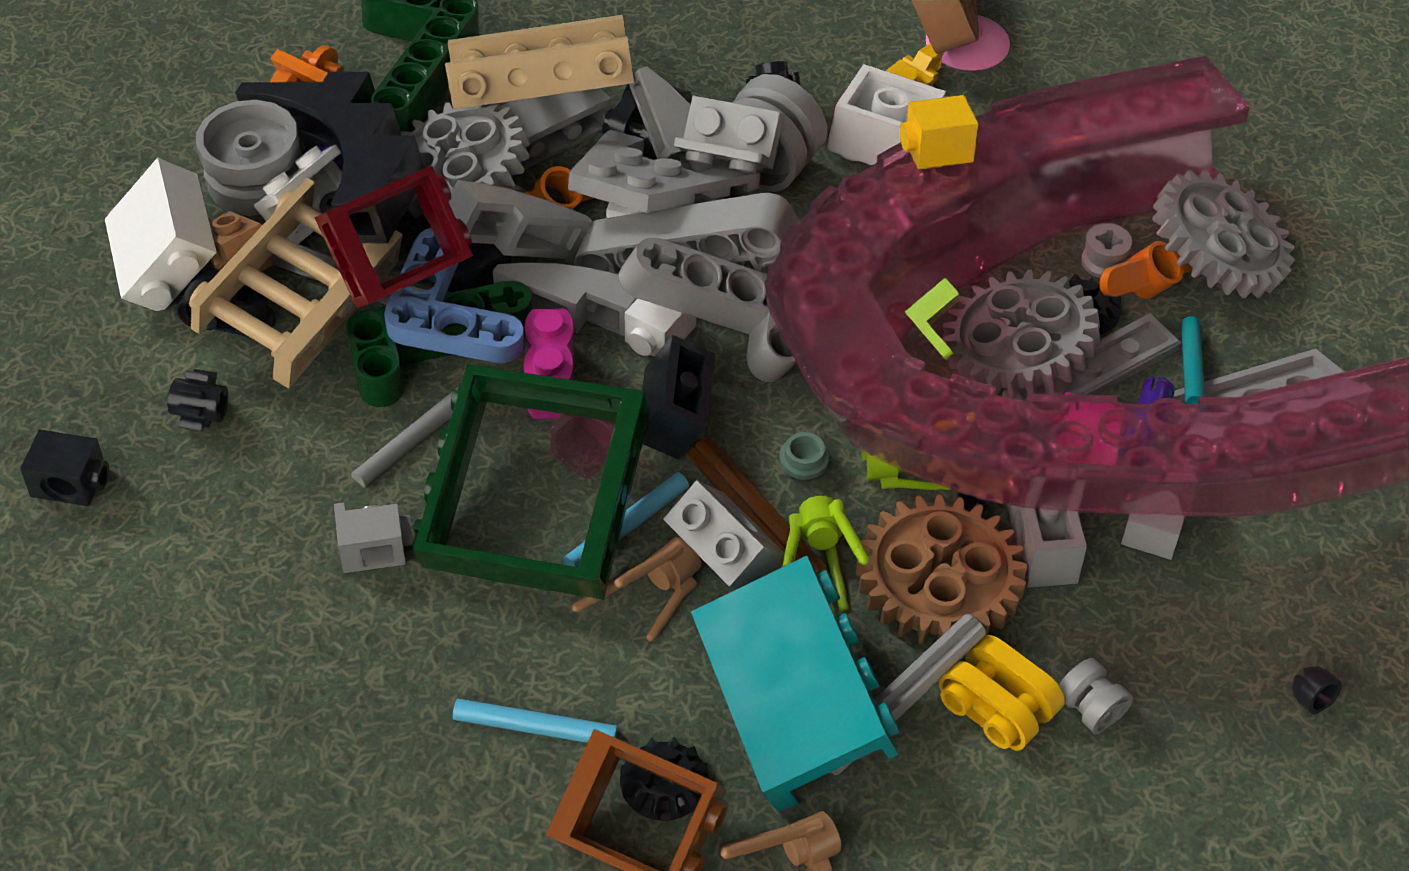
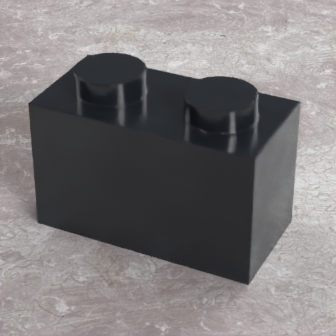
[642,334,715,460]

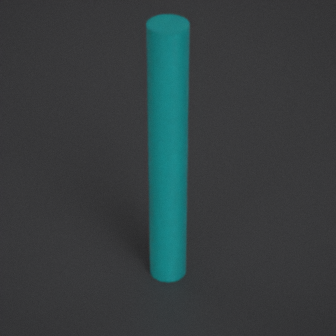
[1181,316,1206,412]

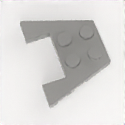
[568,130,761,213]

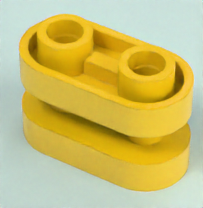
[939,635,1065,751]

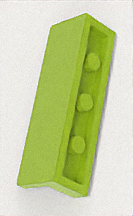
[905,278,960,361]

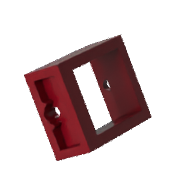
[314,165,473,308]

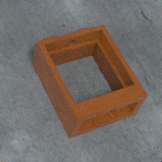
[546,729,729,871]

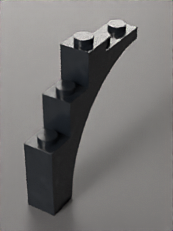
[235,72,425,243]

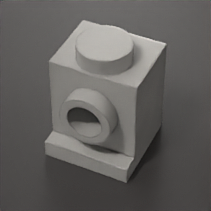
[334,503,413,573]

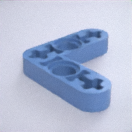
[384,228,525,363]

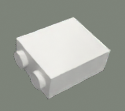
[105,158,217,311]

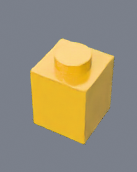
[900,95,978,169]

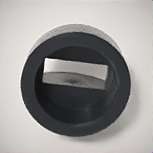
[1292,666,1342,715]

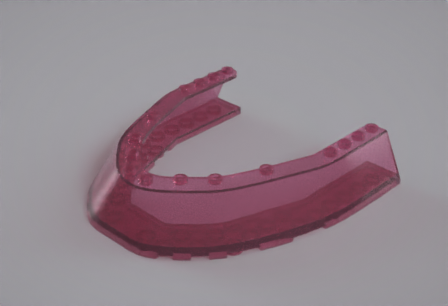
[766,56,1409,517]

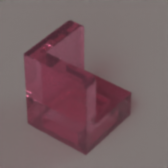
[550,414,615,480]

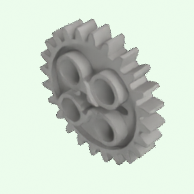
[401,102,530,222]
[1152,170,1295,298]
[942,270,1101,399]

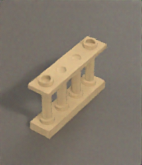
[445,15,634,110]
[189,178,403,389]

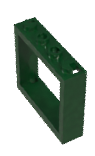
[412,364,650,600]

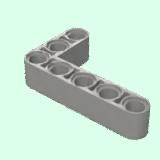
[574,193,829,323]

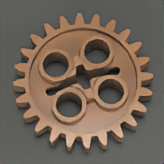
[856,495,1027,645]

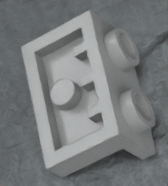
[674,96,785,174]

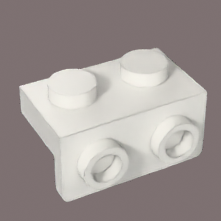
[254,145,342,244]

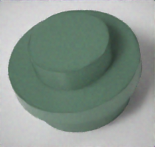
[779,432,829,480]

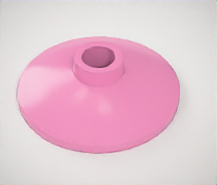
[926,15,1010,70]

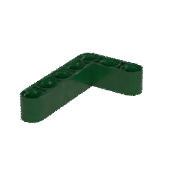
[361,0,479,132]

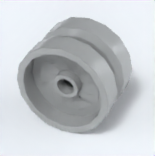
[728,74,828,192]
[196,100,302,216]

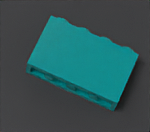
[691,556,900,811]

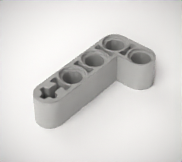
[619,237,811,382]

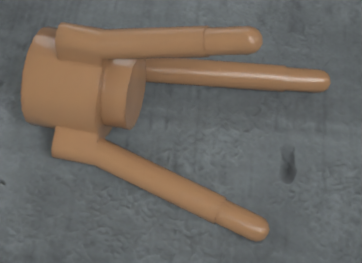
[572,537,701,641]
[720,811,841,871]

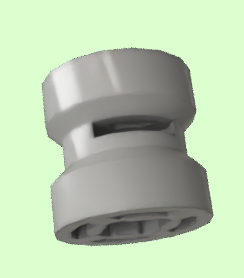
[1059,658,1134,734]

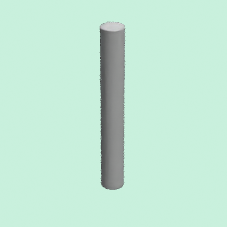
[351,387,458,488]

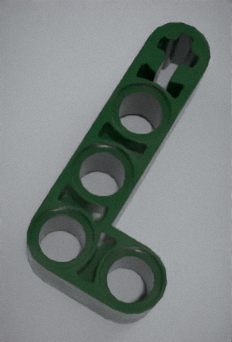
[346,281,532,407]

